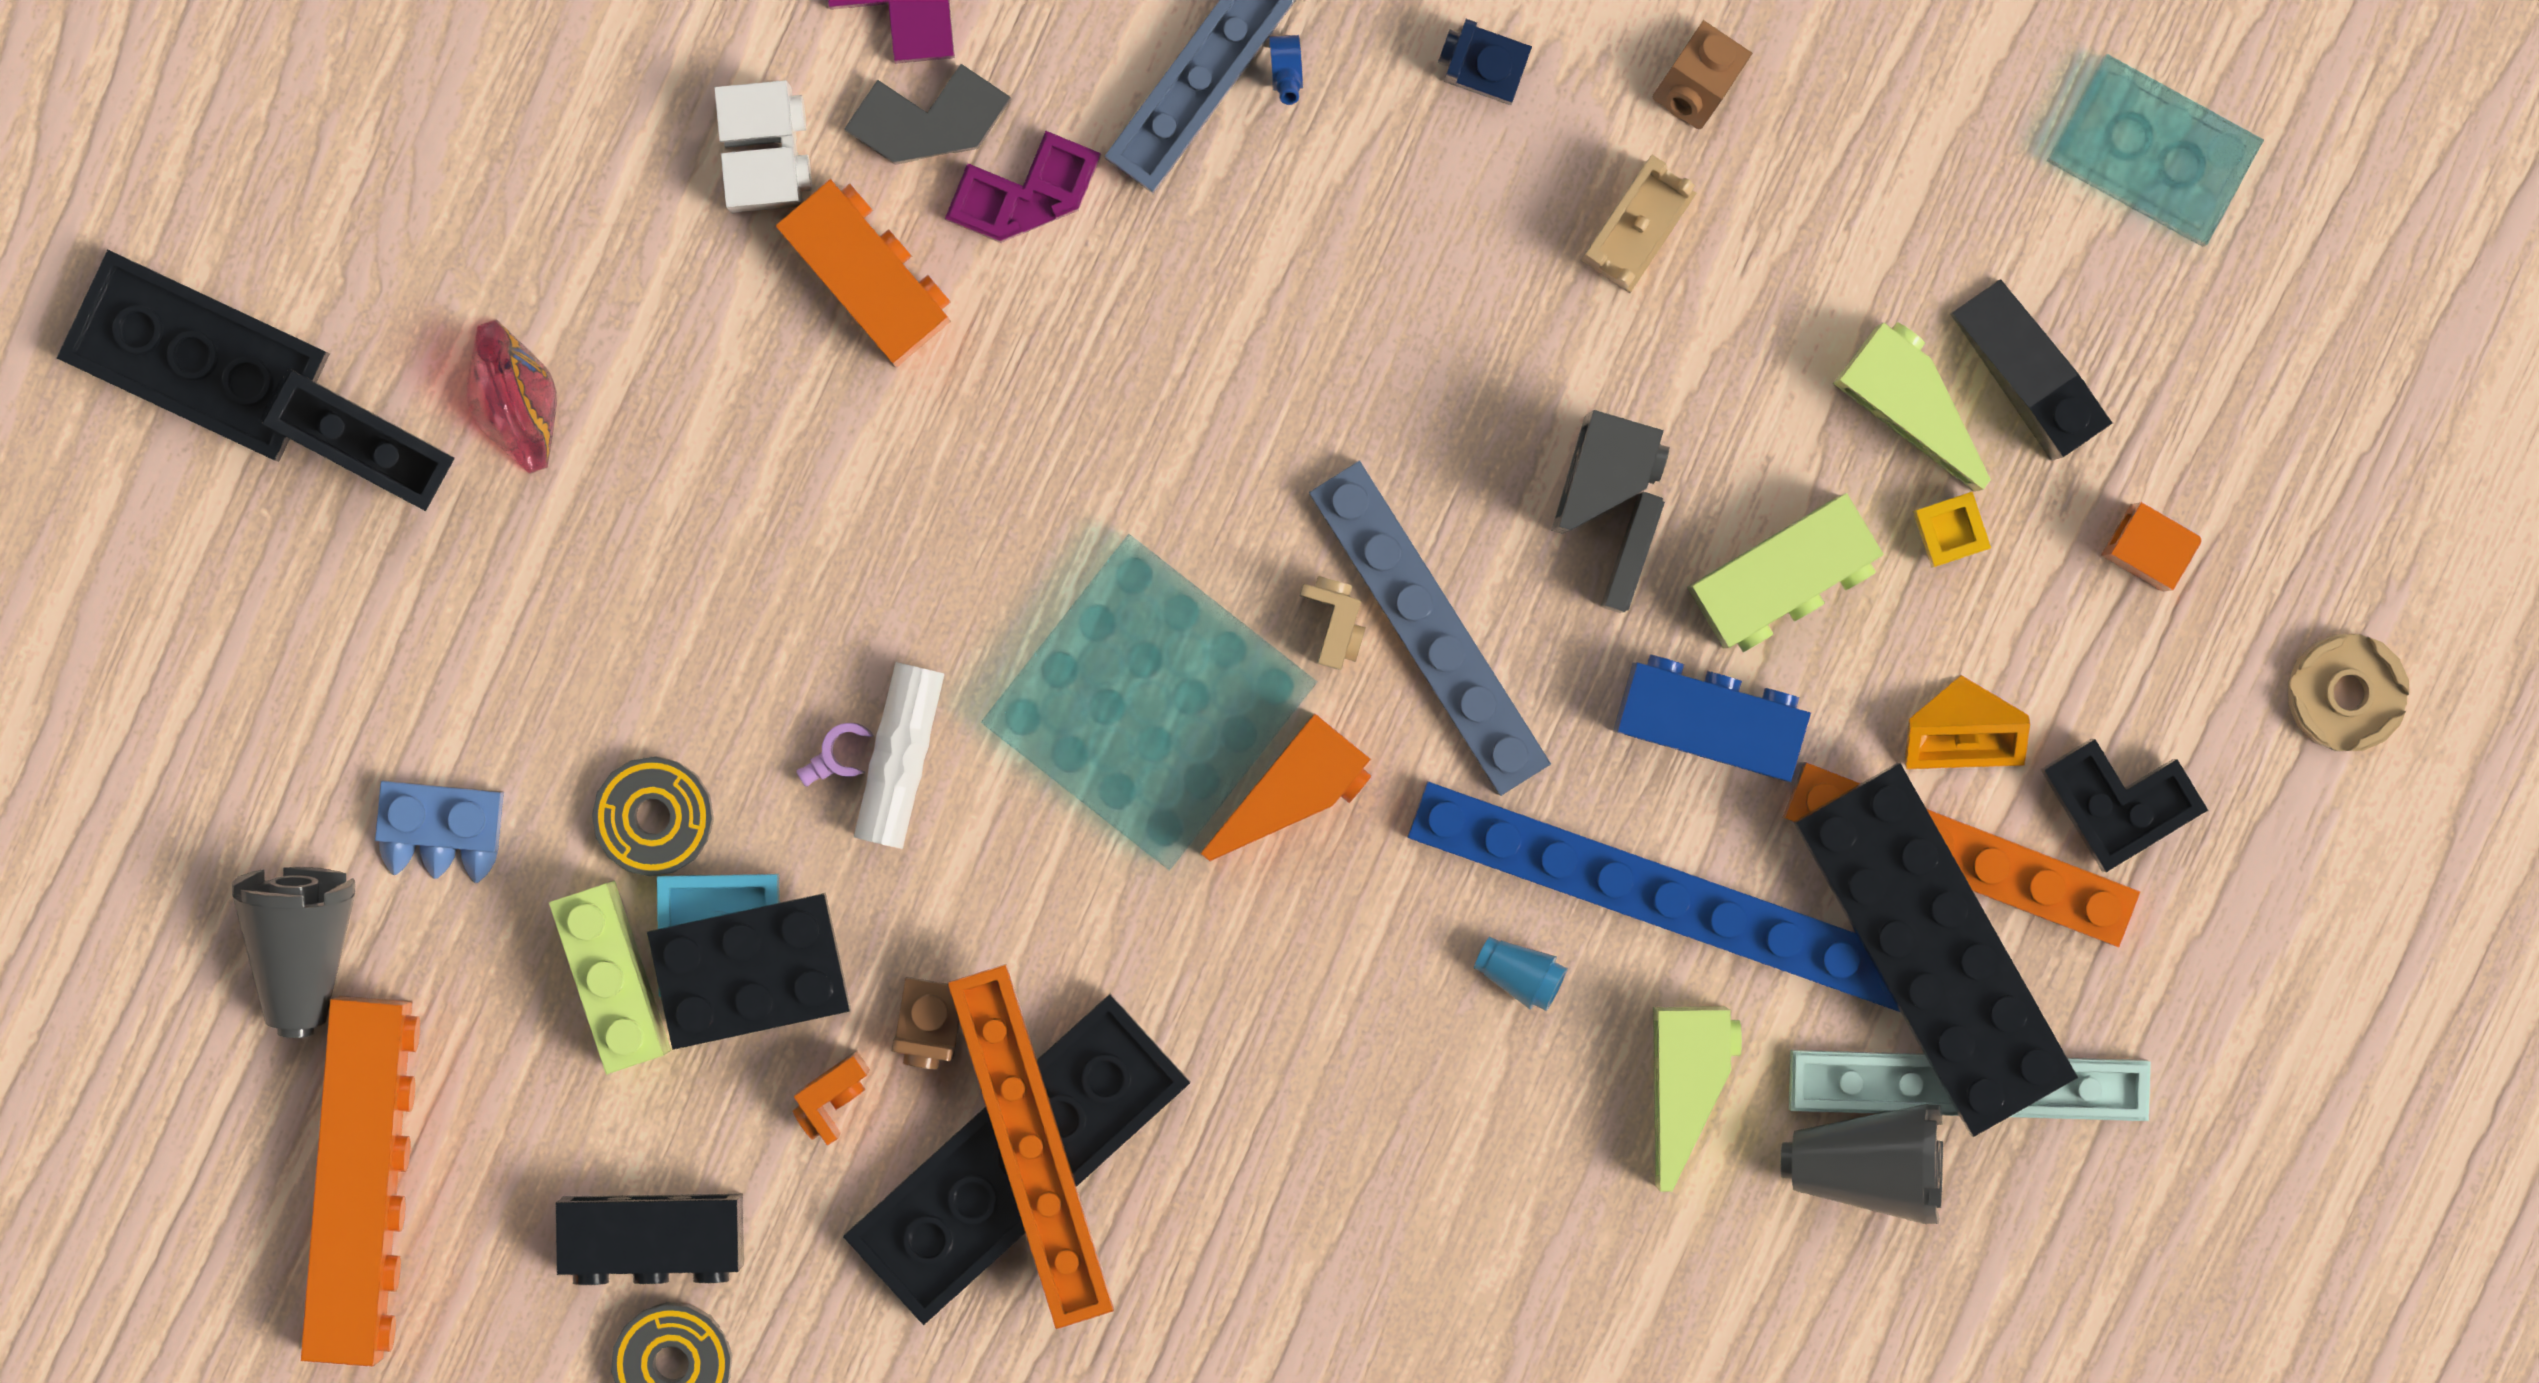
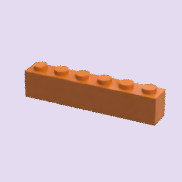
[301,996,420,1367]

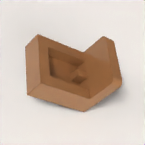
[1652,20,1753,129]

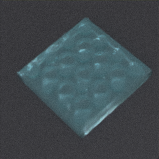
[981,534,1318,871]

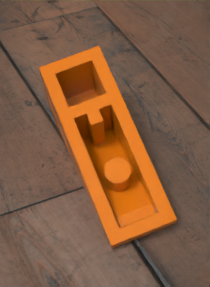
[1201,713,1372,861]

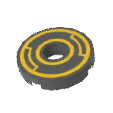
[592,756,714,876]
[611,1302,733,1383]

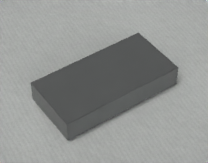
[1600,491,1665,613]

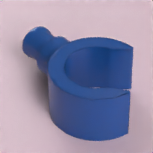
[1269,34,1303,105]

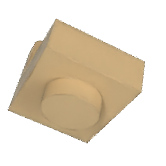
[1300,576,1366,670]

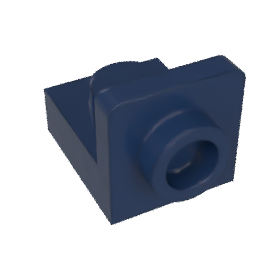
[1438,18,1532,105]

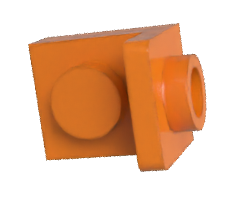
[792,1050,870,1146]

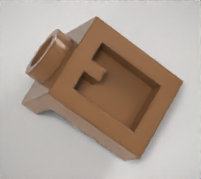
[891,977,960,1069]

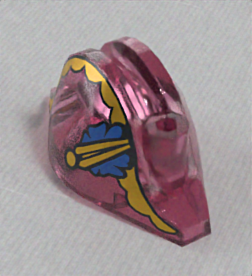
[466,319,557,474]

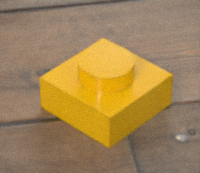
[1913,491,1991,568]

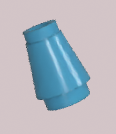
[1474,936,1568,1011]

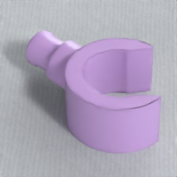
[796,723,874,787]

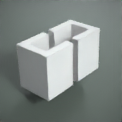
[714,80,812,213]

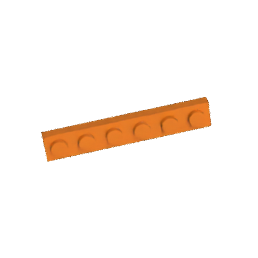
[1782,762,2140,947]
[948,964,1114,1329]

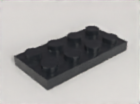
[57,250,330,462]

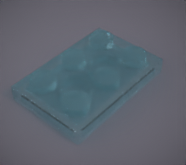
[2047,54,2264,247]

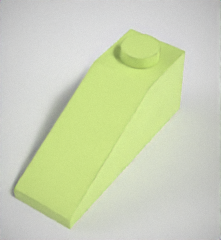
[1833,322,1991,492]
[1653,1006,1742,1192]

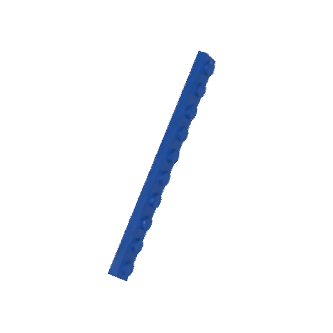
[1407,781,1900,1012]

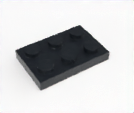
[647,893,851,1050]

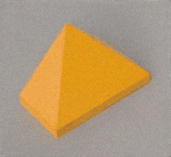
[1904,675,2030,769]

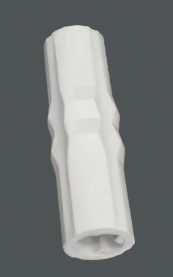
[854,662,944,849]

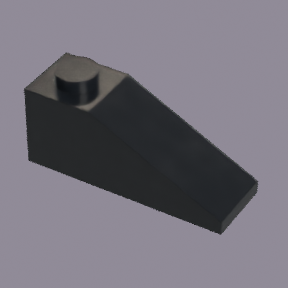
[1950,279,2113,461]

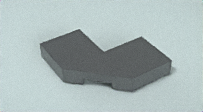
[844,64,1011,165]

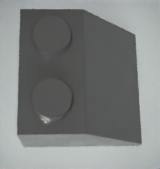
[1551,410,1670,534]

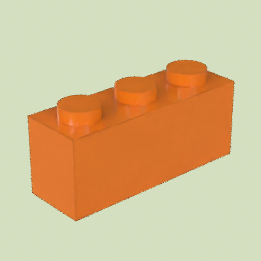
[776,179,951,367]

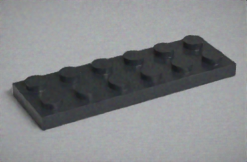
[1793,763,2078,1137]
[843,993,1191,1325]

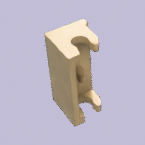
[1581,154,1697,293]

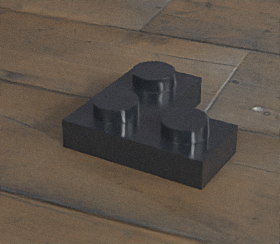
[2040,739,2208,872]

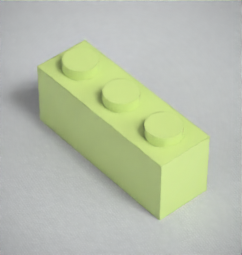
[1687,493,1884,652]
[549,881,671,1075]

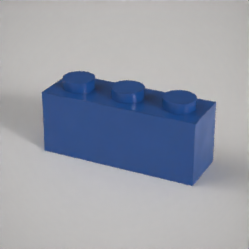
[1613,654,1811,782]

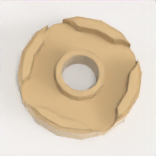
[2288,634,2409,751]

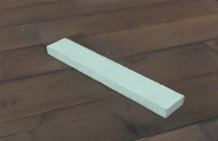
[1789,1050,2151,1121]

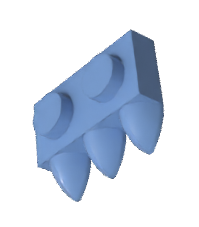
[375,781,504,883]

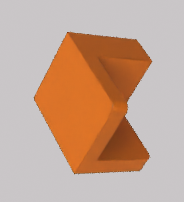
[2101,502,2202,592]

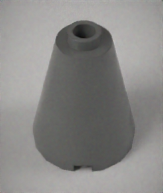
[232,867,355,1038]
[1781,1104,1943,1224]

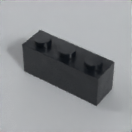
[258,367,455,511]
[556,1194,744,1285]

